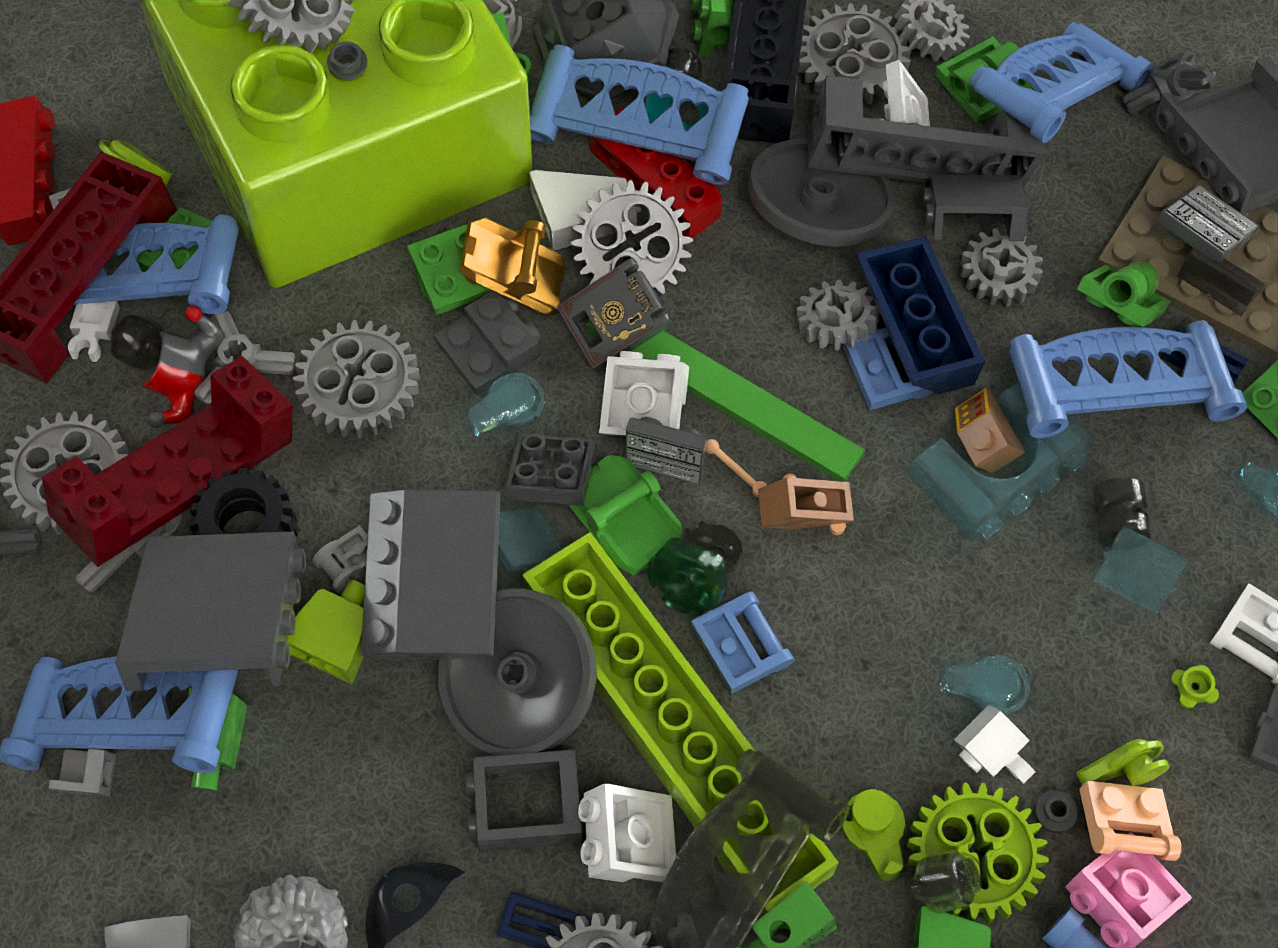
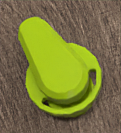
[98,139,173,186]
[1076,739,1170,786]
[841,789,905,881]

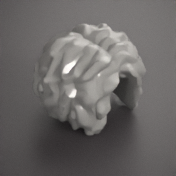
[233,875,348,948]

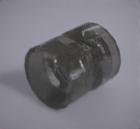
[1093,478,1152,549]

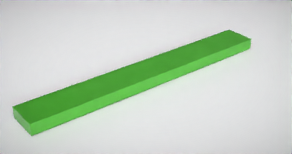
[586,320,865,482]

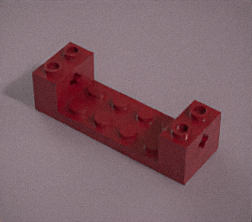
[0,151,177,384]
[42,356,293,567]

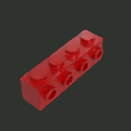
[0,96,55,246]
[590,107,722,238]

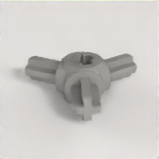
[194,311,296,406]

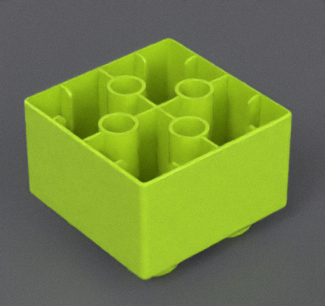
[140,0,533,288]

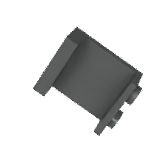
[922,174,1028,241]

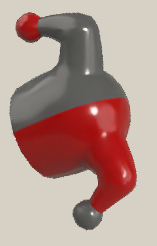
[142,305,224,428]

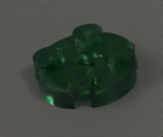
[647,537,727,616]

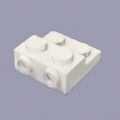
[883,60,930,126]
[599,351,689,437]
[578,783,678,883]

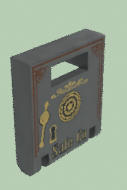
[557,258,673,373]

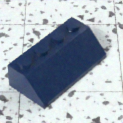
[855,236,985,394]

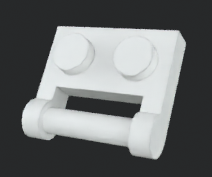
[1210,584,1278,684]

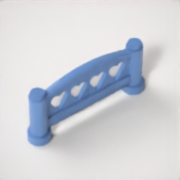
[970,22,1153,143]
[530,45,749,185]
[74,215,239,314]
[1009,320,1247,438]
[0,656,238,773]

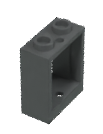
[466,750,582,852]

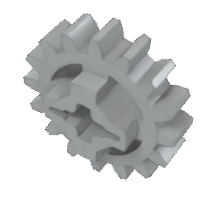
[894,0,970,62]
[960,228,1043,307]
[797,280,880,350]

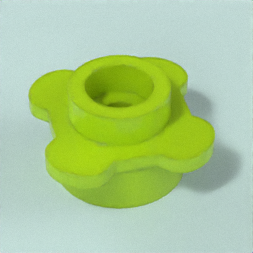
[1171,665,1219,709]

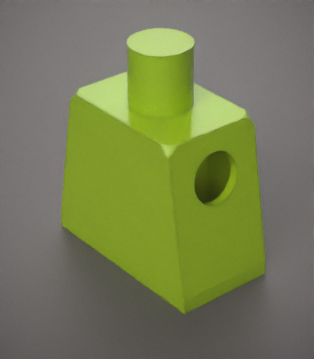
[287,580,365,685]

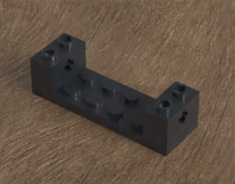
[722,0,807,143]

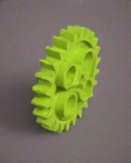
[906,782,1049,924]

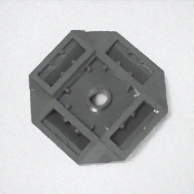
[533,0,679,99]

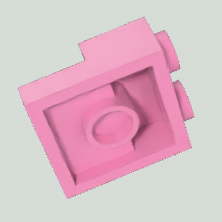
[1065,832,1192,948]

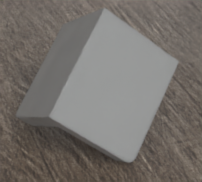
[48,748,116,797]

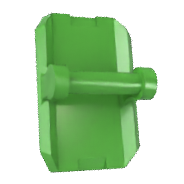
[568,455,682,576]

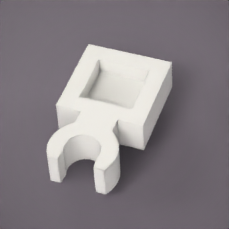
[68,301,120,362]

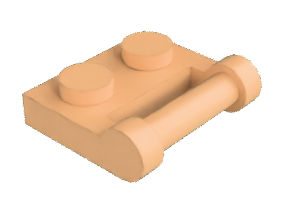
[1079,781,1181,861]

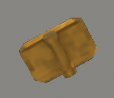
[459,217,565,315]

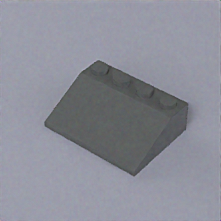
[361,490,501,663]

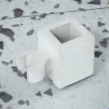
[954,705,1035,784]

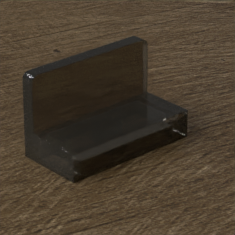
[1177,248,1265,316]

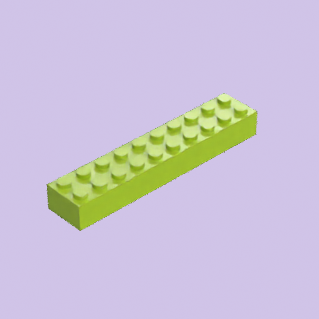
[522,532,839,918]

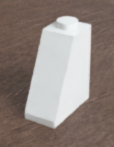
[529,170,641,250]

